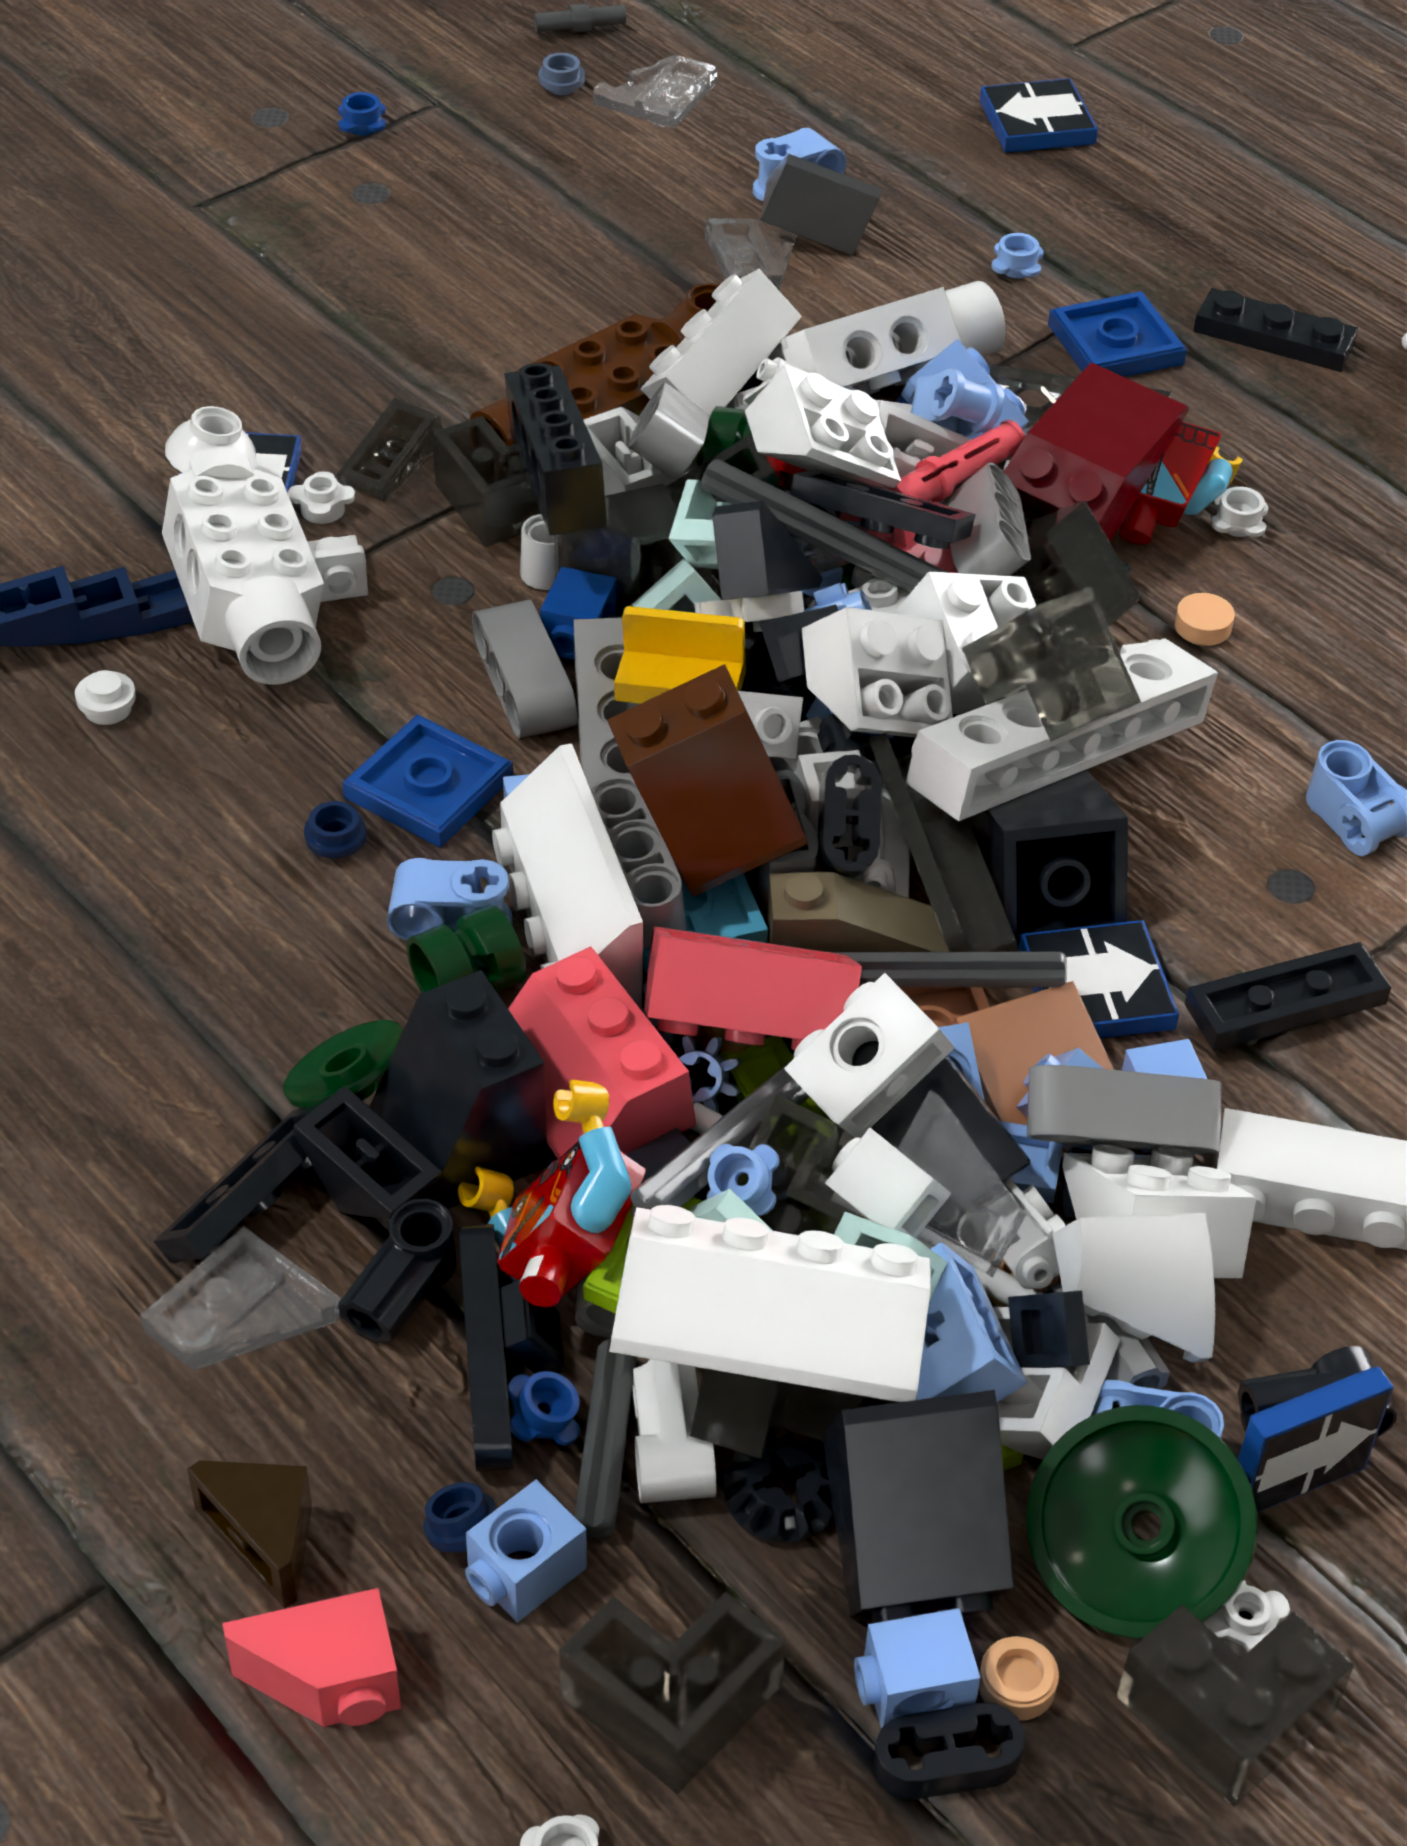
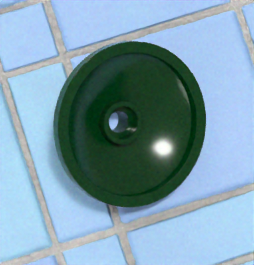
[1026,1405,1258,1639]

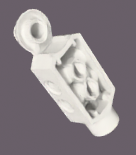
[726,281,1006,410]
[162,406,324,685]

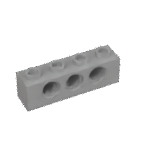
[574,618,639,790]

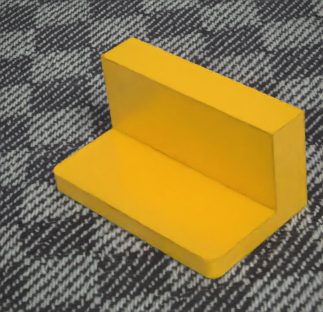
[614,606,746,704]

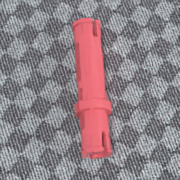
[885,420,1025,502]

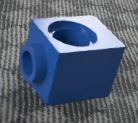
[540,566,617,661]

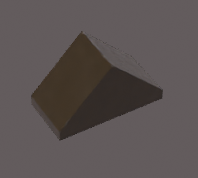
[187,1460,312,1609]

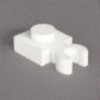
[694,591,804,632]

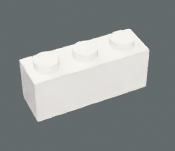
[641,269,802,416]
[1212,1108,1407,1250]

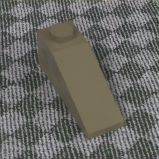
[767,872,960,952]

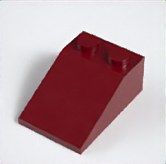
[1004,362,1189,551]

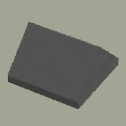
[760,154,883,255]

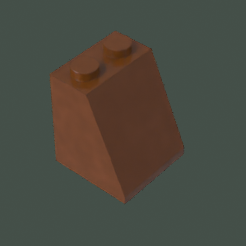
[607,664,809,897]

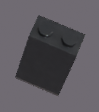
[966,769,1128,949]
[369,970,547,1209]
[821,1390,1013,1623]

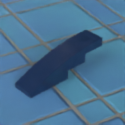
[0,565,194,647]

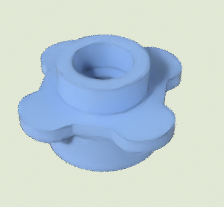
[991,233,1044,278]
[707,1144,779,1216]

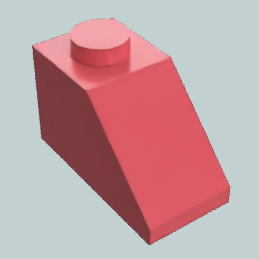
[222,1588,401,1727]

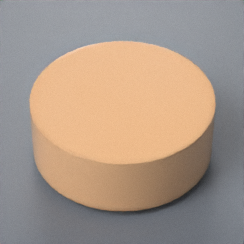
[1175,593,1235,646]
[979,1636,1059,1721]

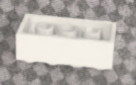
[492,743,643,1009]
[609,1205,931,1402]

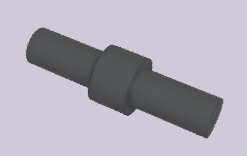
[534,3,627,33]

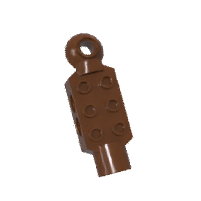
[468,283,719,483]

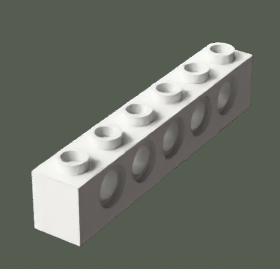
[906,638,1218,821]

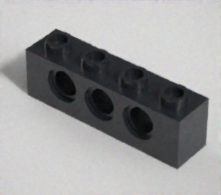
[504,363,607,536]

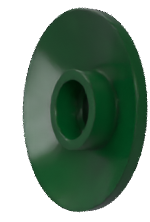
[283,1020,403,1108]

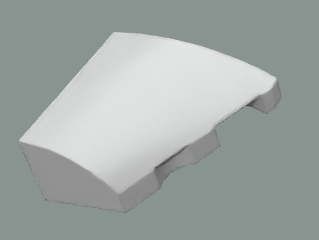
[1053,1213,1215,1363]
[993,1307,1120,1459]

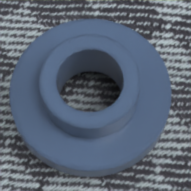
[538,53,585,95]

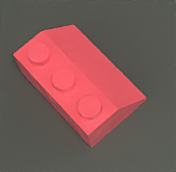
[644,926,862,1050]
[508,946,696,1159]

